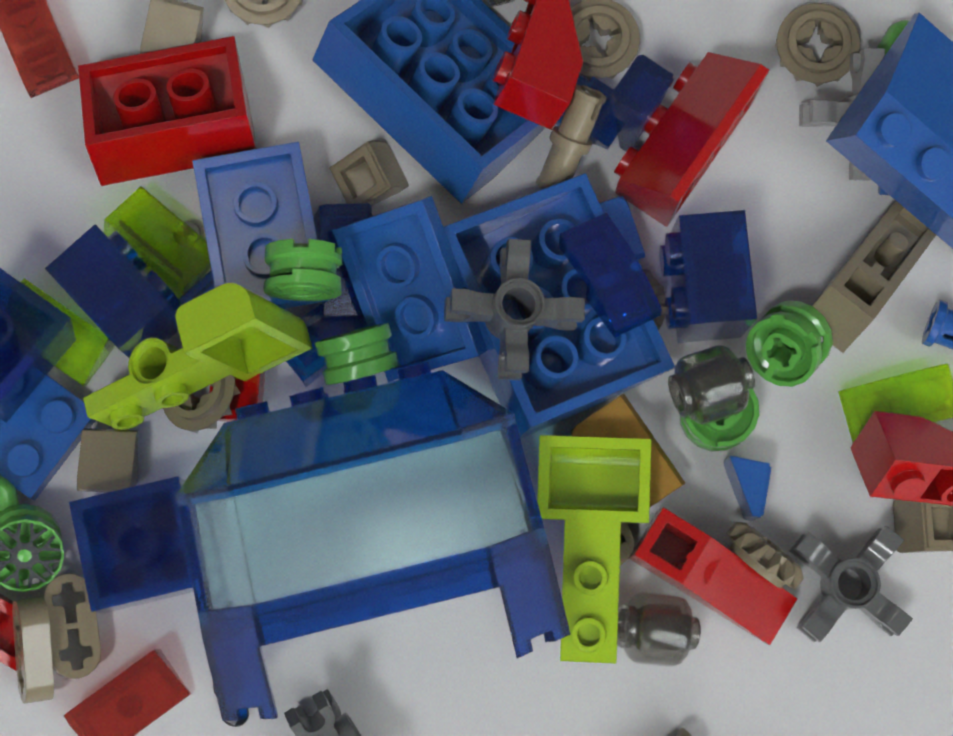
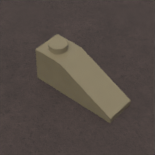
[811,200,936,353]

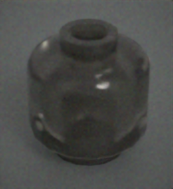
[668,345,755,425]
[617,591,701,667]

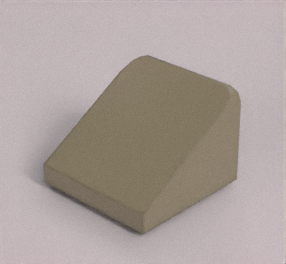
[140,0,204,54]
[329,141,409,214]
[77,428,138,493]
[893,500,953,553]

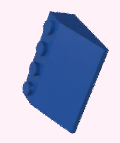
[312,0,545,204]
[826,13,953,249]
[443,173,675,440]

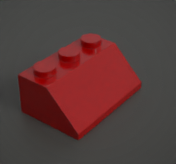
[78,36,257,186]
[614,52,770,227]

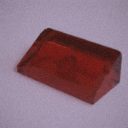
[63,649,192,736]

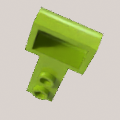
[83,283,313,430]
[537,435,652,664]

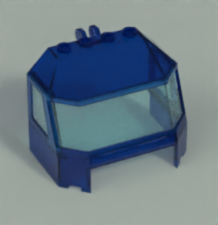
[176,362,570,721]

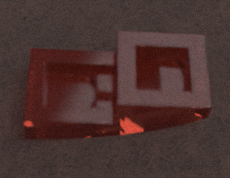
[0,0,79,98]

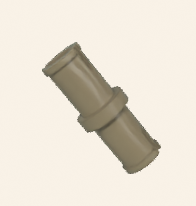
[536,84,607,189]

